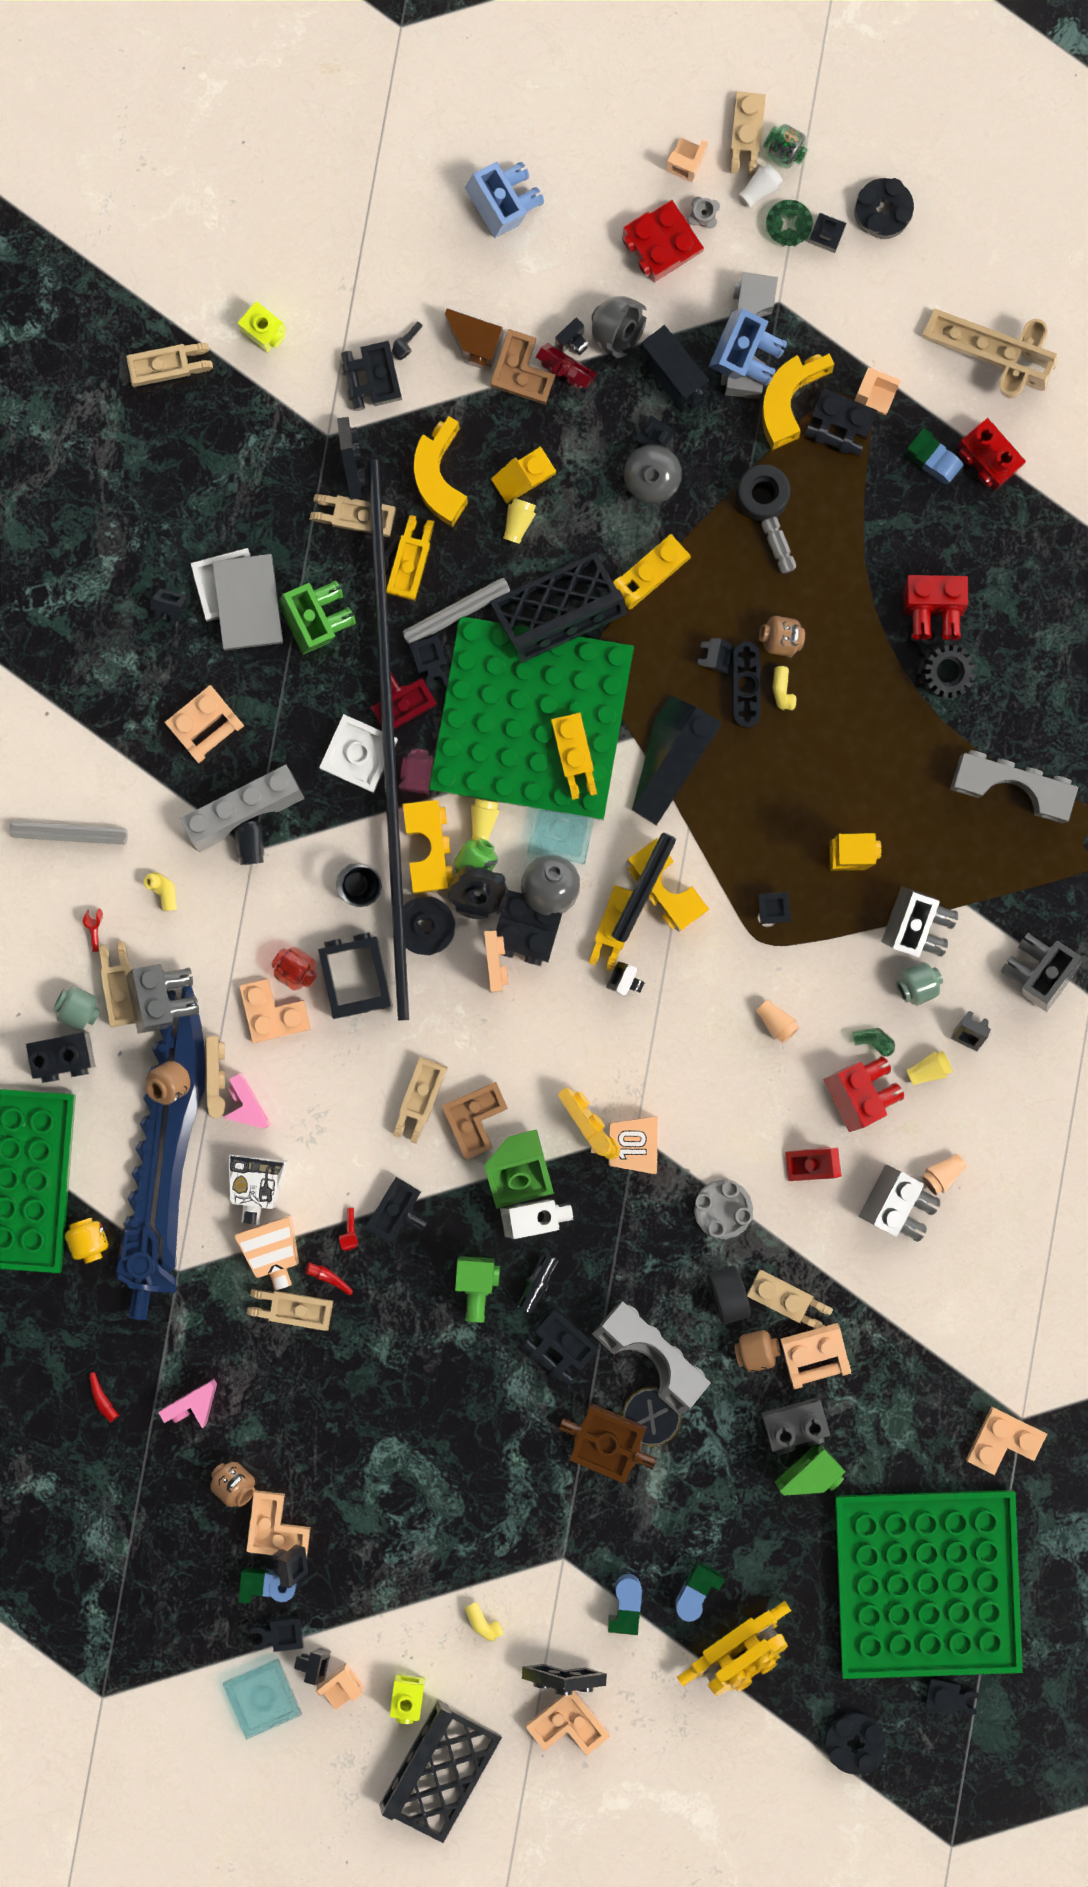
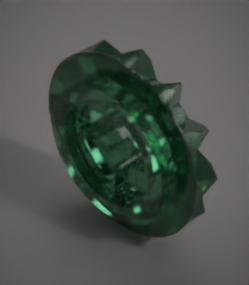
[766,200,813,247]

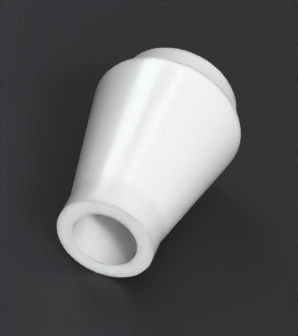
[739,163,783,208]

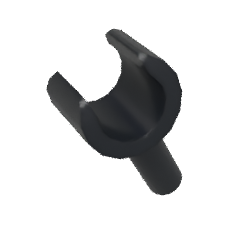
[392,321,423,361]
[372,535,401,572]

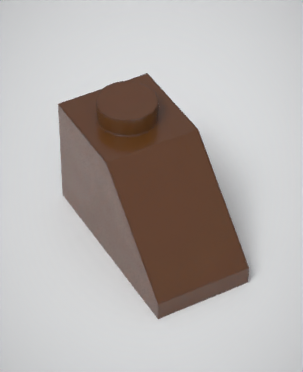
[445,308,503,368]

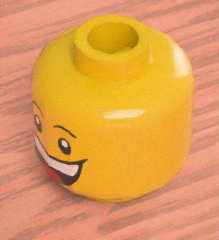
[65,1218,108,1264]

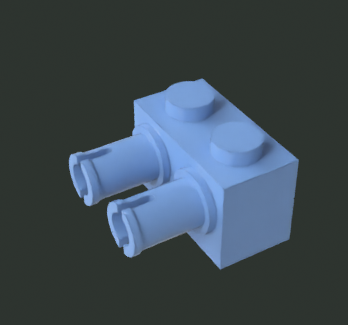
[465,162,544,238]
[708,308,787,386]

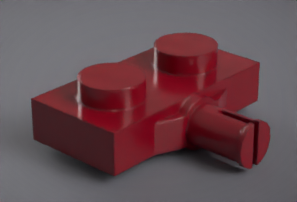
[535,343,598,388]
[371,672,437,729]

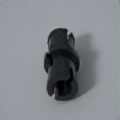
[515,1252,559,1314]

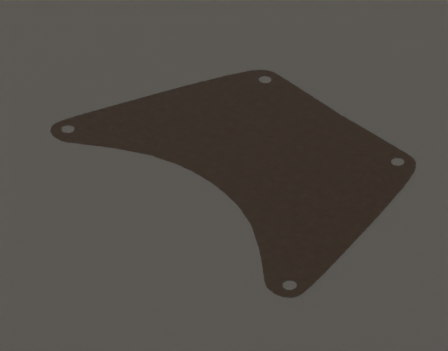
[599,392,1088,946]

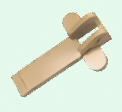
[922,308,1058,399]

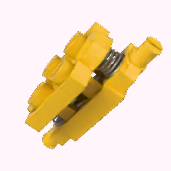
[676,1601,791,1696]

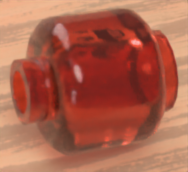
[272,947,317,991]

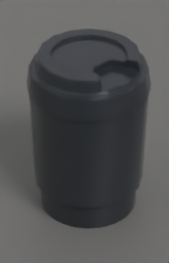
[234,821,265,865]

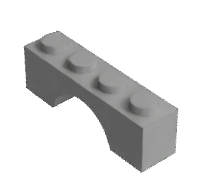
[721,272,778,400]
[950,750,1078,824]
[180,765,305,852]
[592,1302,711,1415]

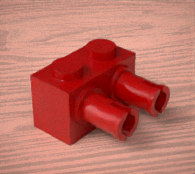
[957,418,1026,490]
[904,575,968,640]
[823,1056,904,1132]

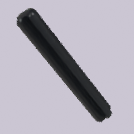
[612,833,676,942]

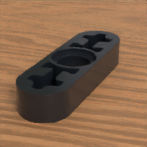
[732,642,761,729]

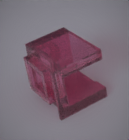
[399,749,434,794]

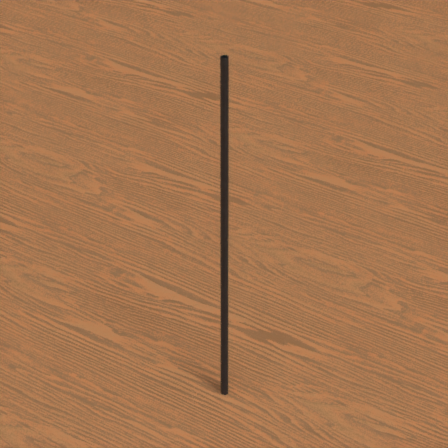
[368,459,410,1021]

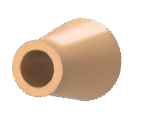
[756,999,799,1044]
[921,1154,967,1195]

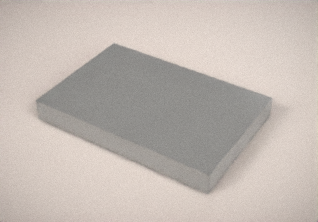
[212,554,283,651]

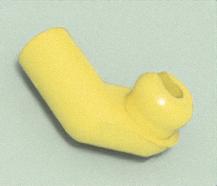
[772,666,796,711]
[143,872,177,911]
[464,1603,504,1641]

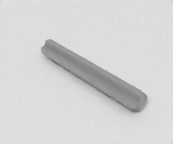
[403,578,510,645]
[10,822,128,845]

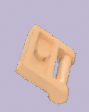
[165,685,244,763]
[780,1323,851,1390]

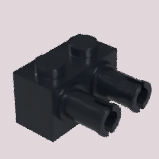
[26,1032,96,1083]

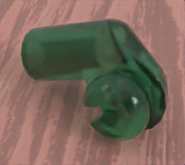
[852,1028,895,1057]

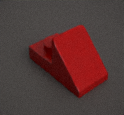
[785,1147,842,1181]

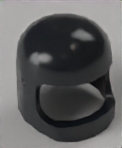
[336,863,382,907]

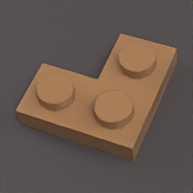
[490,329,555,405]
[442,1082,508,1160]

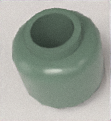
[896,962,943,1006]
[53,986,100,1030]

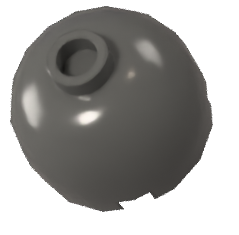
[591,296,647,358]
[624,445,682,504]
[521,855,580,915]

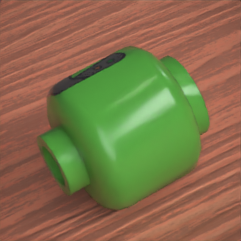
[454,839,498,874]

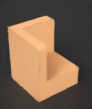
[666,138,708,182]
[854,367,901,415]
[316,1663,364,1709]

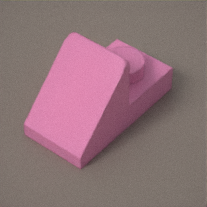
[223,1074,271,1129]
[158,1379,217,1428]

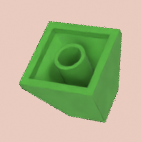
[484,1129,554,1209]
[775,1444,845,1496]

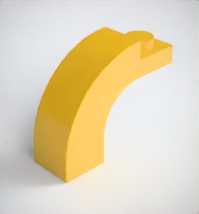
[762,354,834,450]
[414,416,468,527]

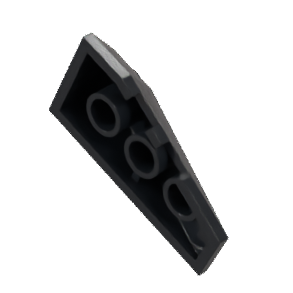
[632,695,722,826]

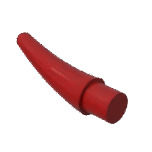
[305,1262,353,1295]
[89,1372,119,1423]

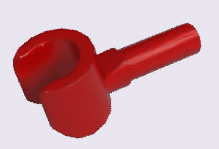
[83,909,103,952]
[339,1208,358,1251]

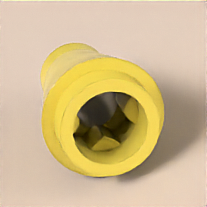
[503,498,536,544]
[471,798,500,841]
[907,1050,953,1086]

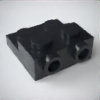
[496,890,563,967]

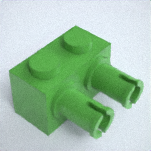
[278,581,356,655]
[455,1256,500,1322]

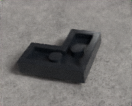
[337,416,366,500]
[521,1664,607,1695]

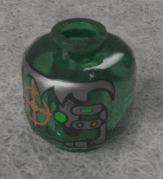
[763,124,809,169]

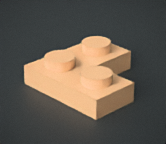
[484,930,509,993]
[239,979,311,1043]
[966,1406,1047,1475]
[247,1490,311,1557]
[526,1691,610,1755]

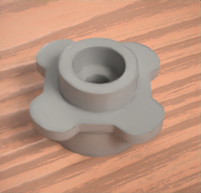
[688,196,720,229]

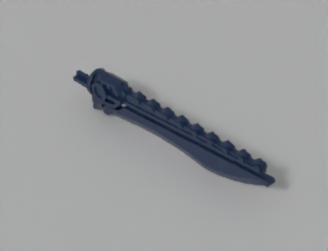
[115,986,205,1320]

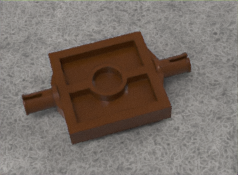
[559,1404,658,1484]

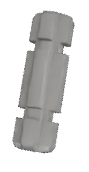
[762,517,796,574]

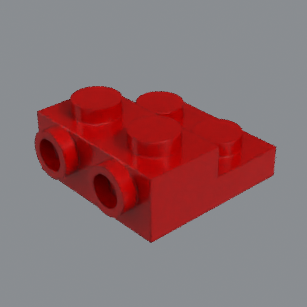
[622,200,704,283]

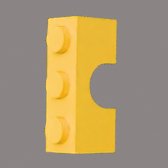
[403,800,453,894]
[829,833,881,871]
[626,838,710,932]

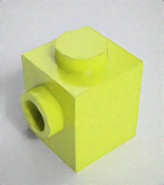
[237,301,286,353]
[390,1674,425,1724]

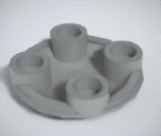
[694,1180,753,1239]

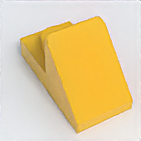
[491,447,556,504]

